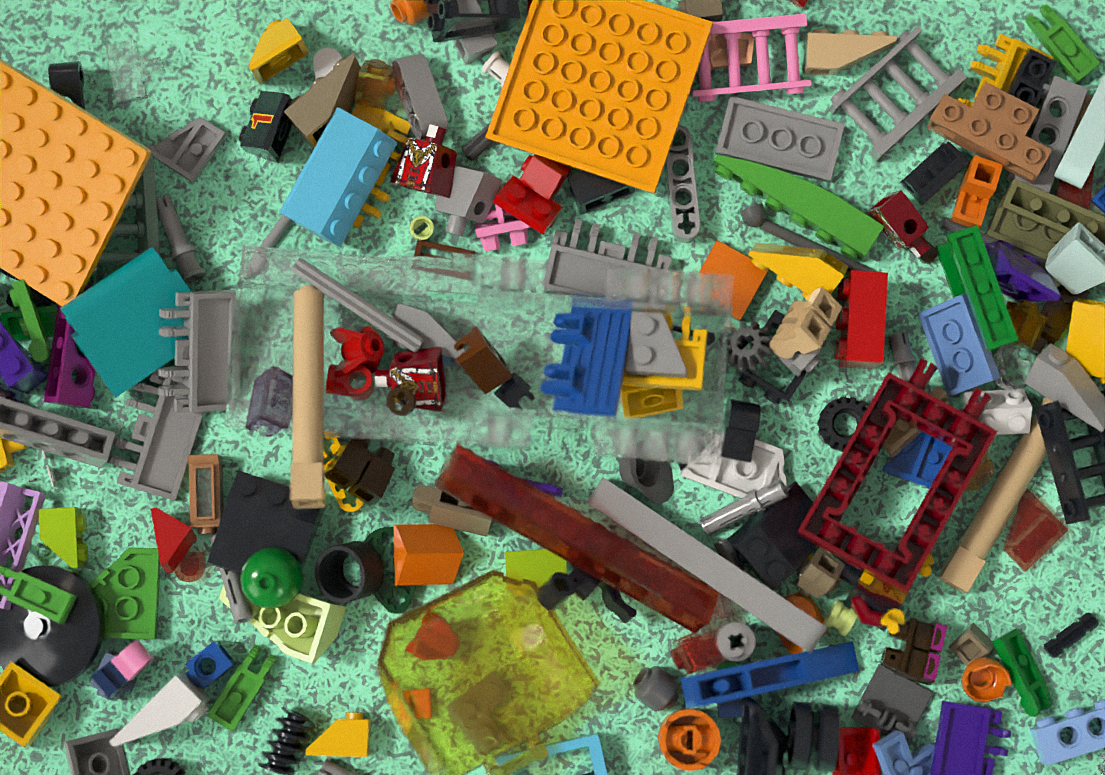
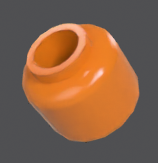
[390,0,429,25]

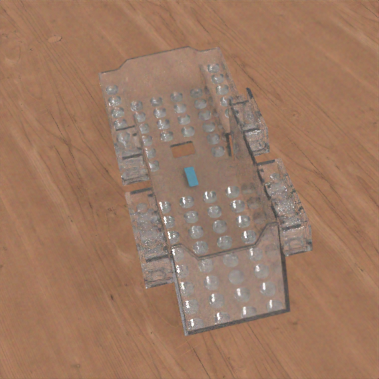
[225,245,733,466]

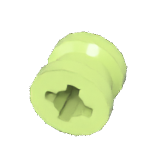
[823,599,857,637]

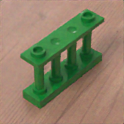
[935,225,1018,353]

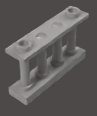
[828,26,967,162]

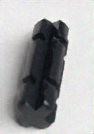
[1043,613,1099,658]

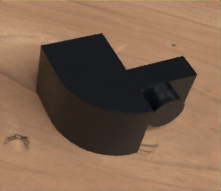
[720,399,761,463]

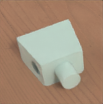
[1045,222,1105,294]

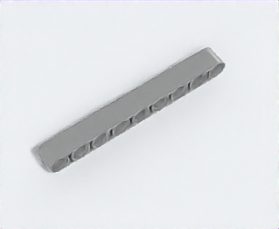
[587,477,828,654]

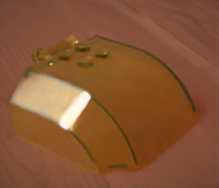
[376,570,600,775]

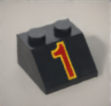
[239,91,293,164]

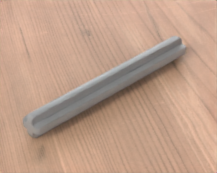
[292,258,424,352]

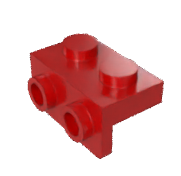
[493,175,563,234]
[832,727,882,775]

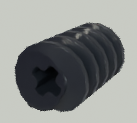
[257,707,315,775]

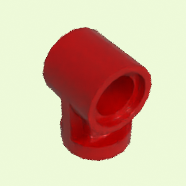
[326,364,374,401]

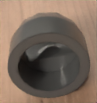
[740,204,766,227]

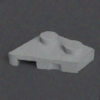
[147,117,227,184]
[626,311,687,378]

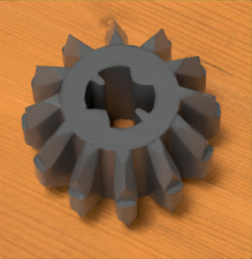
[723,321,774,373]

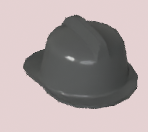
[616,439,674,504]

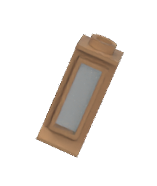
[188,454,224,534]

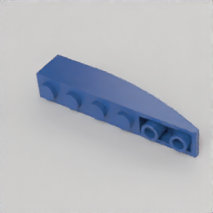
[680,641,859,708]

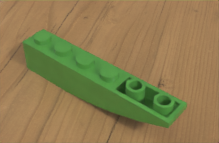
[712,155,885,260]

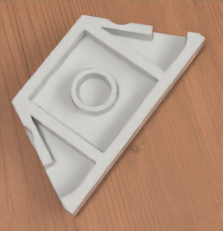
[679,429,787,499]

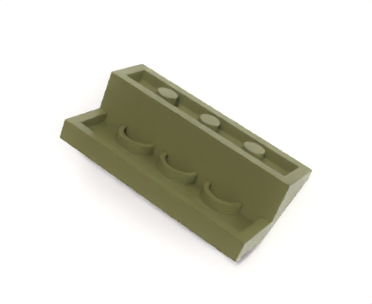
[986,179,1105,260]

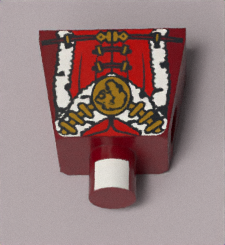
[390,124,457,198]
[865,190,931,258]
[374,347,447,412]

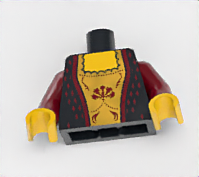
[838,554,934,634]

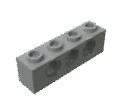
[1006,76,1088,193]
[0,397,115,468]

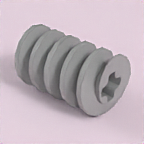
[713,622,756,661]

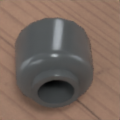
[633,666,679,712]

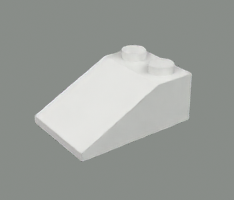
[109,673,211,747]

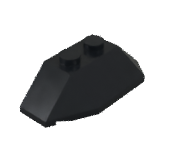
[737,696,788,775]

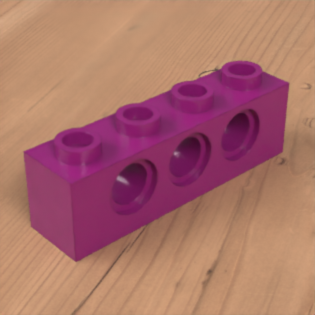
[44,285,96,408]

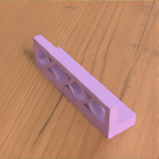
[0,481,46,611]

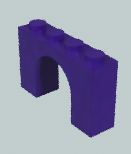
[0,320,48,394]

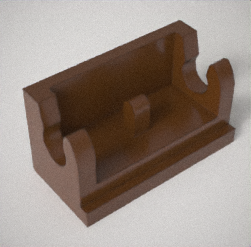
[454,326,513,395]

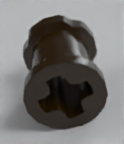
[386,387,416,416]

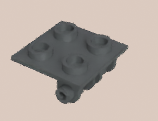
[851,664,933,742]

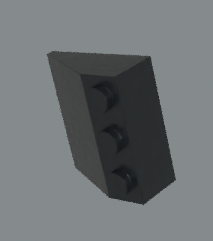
[207,470,325,574]

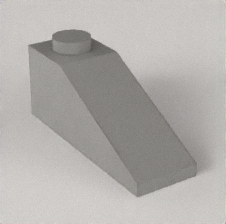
[1024,344,1105,432]

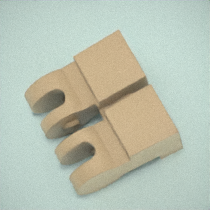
[770,287,842,358]

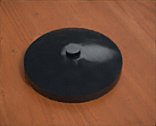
[0,565,104,687]

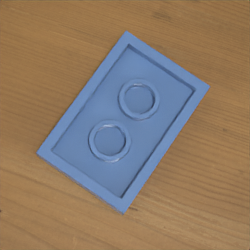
[917,293,1000,397]

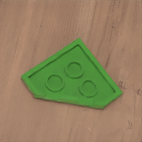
[90,547,160,639]

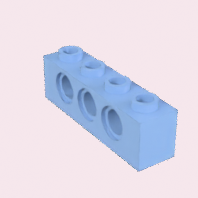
[1029,699,1105,766]

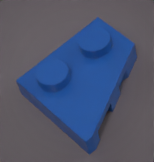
[882,431,952,489]

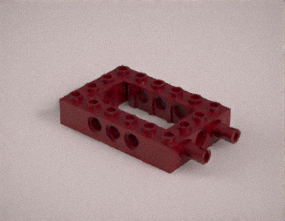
[798,359,998,595]

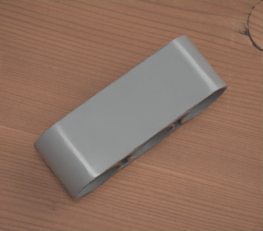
[392,53,448,140]

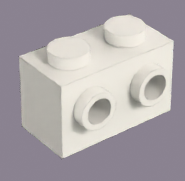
[963,389,1032,435]

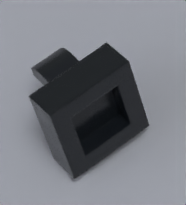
[493,372,535,413]

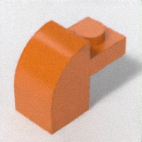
[950,155,1003,229]

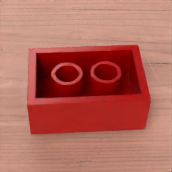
[834,270,888,369]

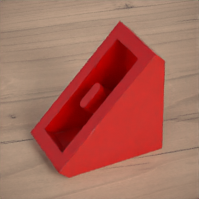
[150,507,197,574]

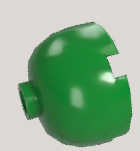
[240,547,304,609]

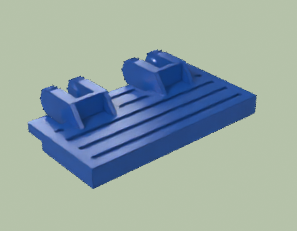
[540,306,633,419]

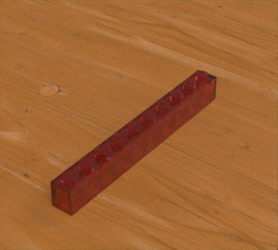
[434,444,719,633]

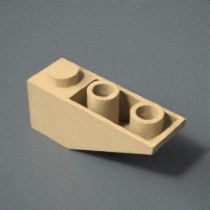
[804,29,897,75]

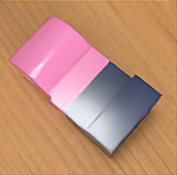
[91,639,154,698]

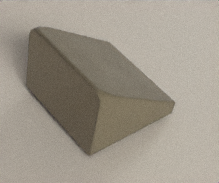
[948,622,994,666]

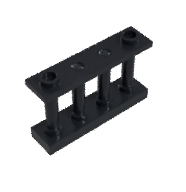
[1034,390,1105,525]

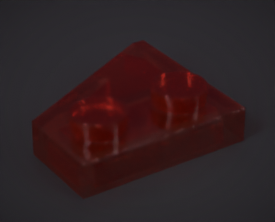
[1003,488,1068,572]

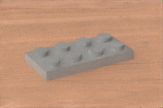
[715,95,845,183]

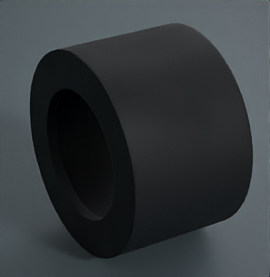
[315,541,383,603]

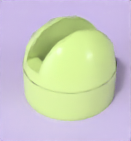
[409,216,434,240]

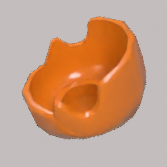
[961,657,1011,703]

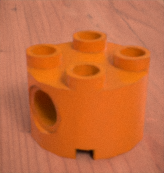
[658,707,721,771]

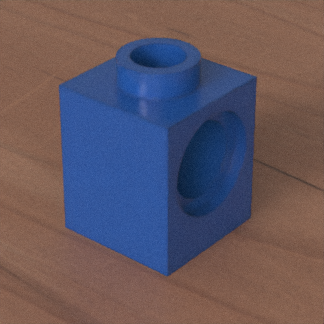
[185,641,236,688]

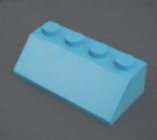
[279,107,398,247]

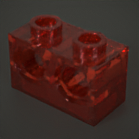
[669,628,722,675]

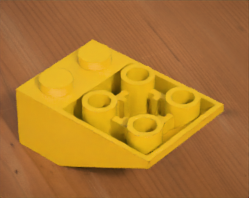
[748,243,849,300]

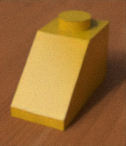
[306,712,371,757]

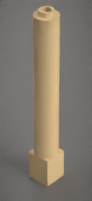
[291,285,325,509]
[937,396,1066,593]

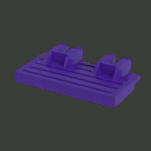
[930,700,1011,775]

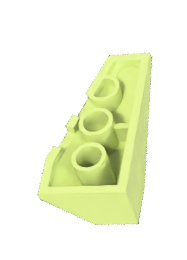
[219,574,346,664]

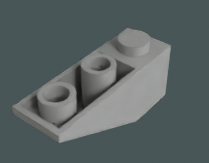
[387,303,467,367]

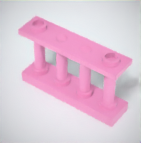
[690,14,811,102]

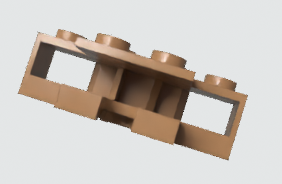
[927,82,1052,184]

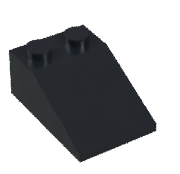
[727,481,817,591]

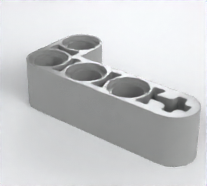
[665,125,700,243]

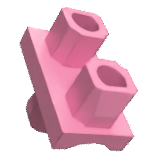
[475,204,530,251]

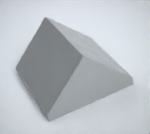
[64,728,129,775]

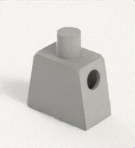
[435,166,502,237]

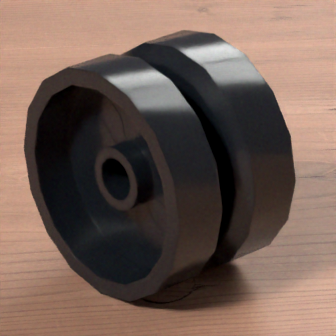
[787,701,840,773]

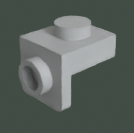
[777,348,822,377]

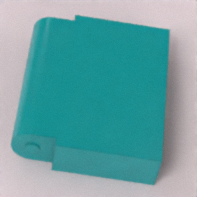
[60,247,191,397]

